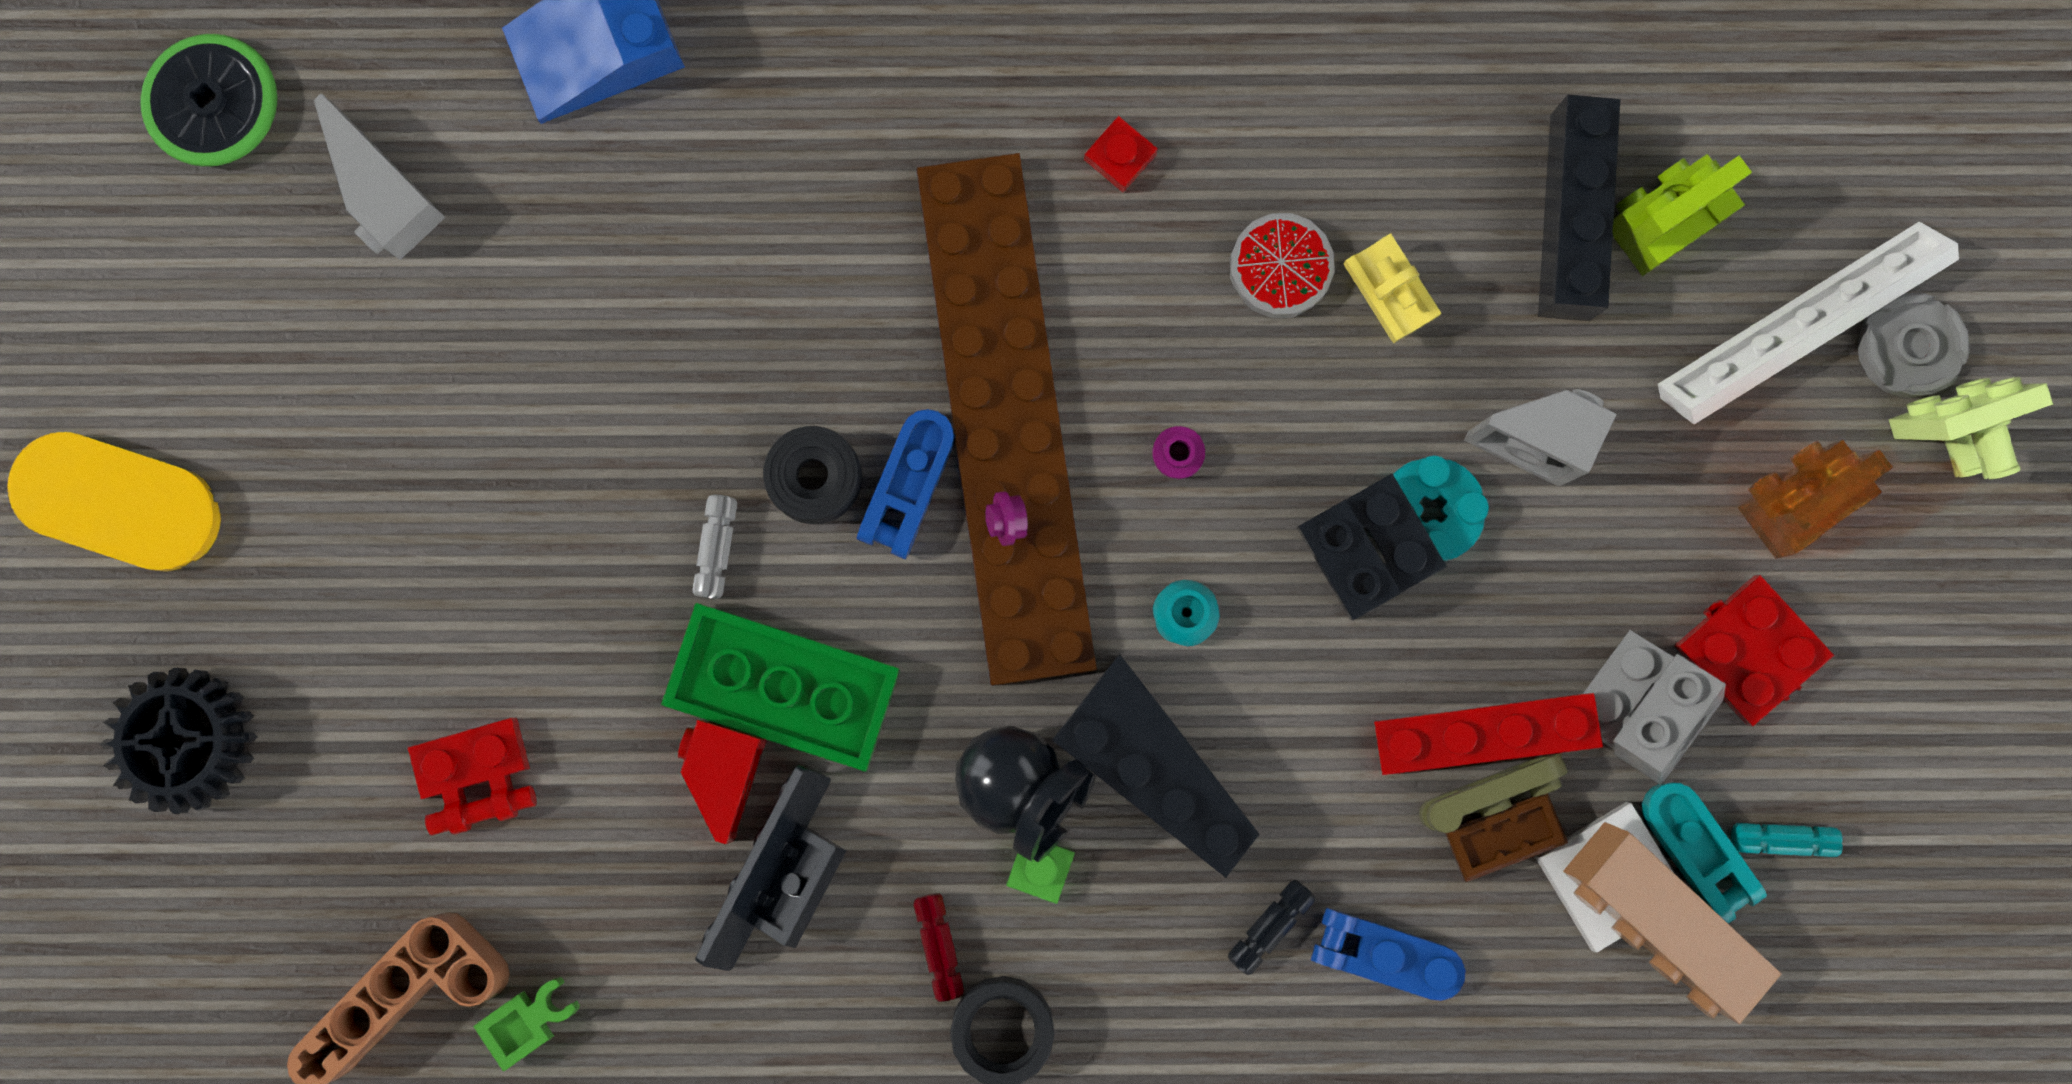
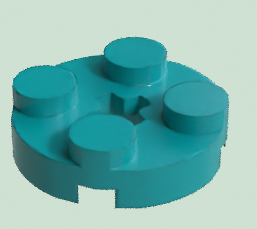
[1393,455,1489,561]

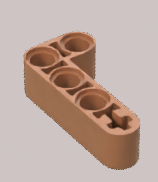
[287,912,510,1084]

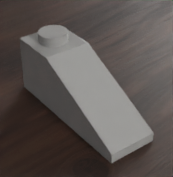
[314,93,446,260]

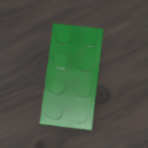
[661,603,901,772]

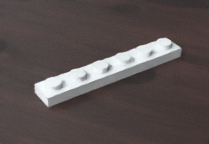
[1658,222,1959,424]

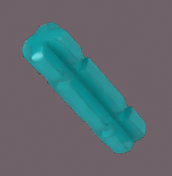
[1731,823,1843,857]

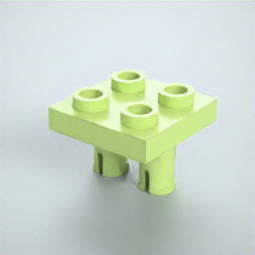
[1888,377,2053,479]

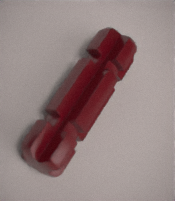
[913,893,964,1002]

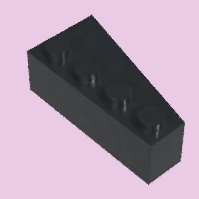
[1052,654,1260,878]

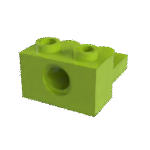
[1613,154,1752,277]

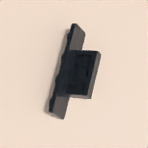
[695,765,847,971]

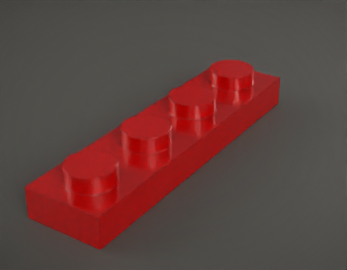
[1374,693,1603,775]

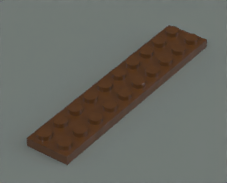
[916,153,1097,686]

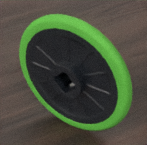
[141,34,277,166]

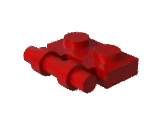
[408,718,537,836]

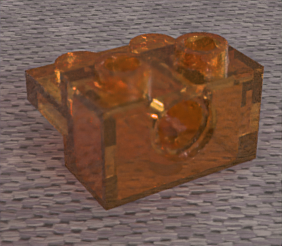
[1737,440,1893,559]

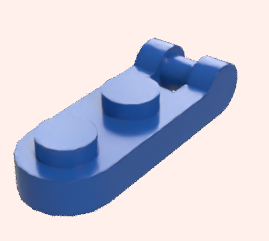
[857,409,955,560]
[1310,907,1466,1001]

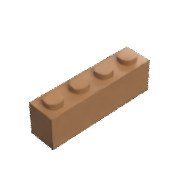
[1563,822,1782,1025]

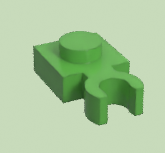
[473,977,580,1072]

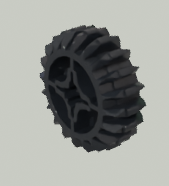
[99,667,258,814]

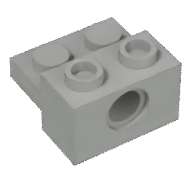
[1583,630,1726,785]

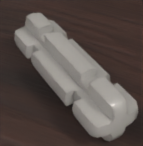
[692,494,737,599]

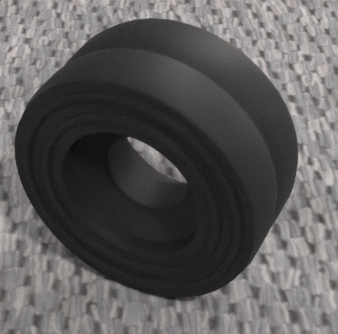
[763,426,862,524]

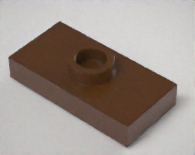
[1445,793,1568,882]

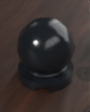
[955,726,1096,862]

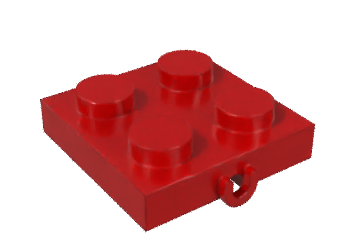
[1674,575,1835,727]

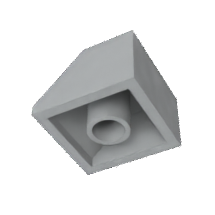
[1464,389,1617,487]

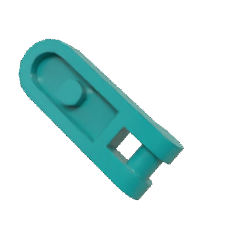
[1642,782,1767,924]

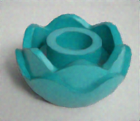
[1153,580,1220,647]

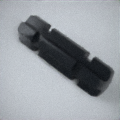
[1228,880,1315,975]

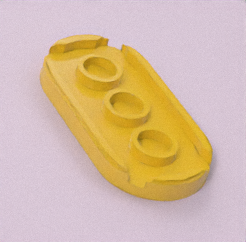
[8,432,221,571]

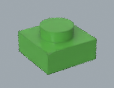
[1006,845,1075,904]

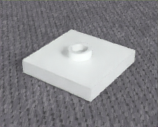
[1535,802,1674,953]

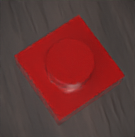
[1084,116,1158,193]

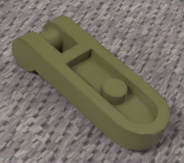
[1419,753,1568,833]

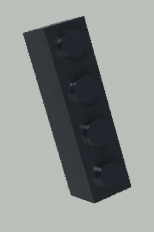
[1538,95,1621,321]

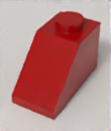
[678,720,767,845]

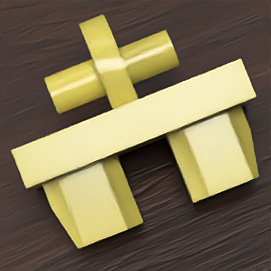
[1343,233,1442,344]

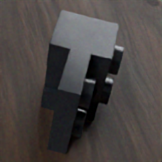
[1297,473,1447,621]

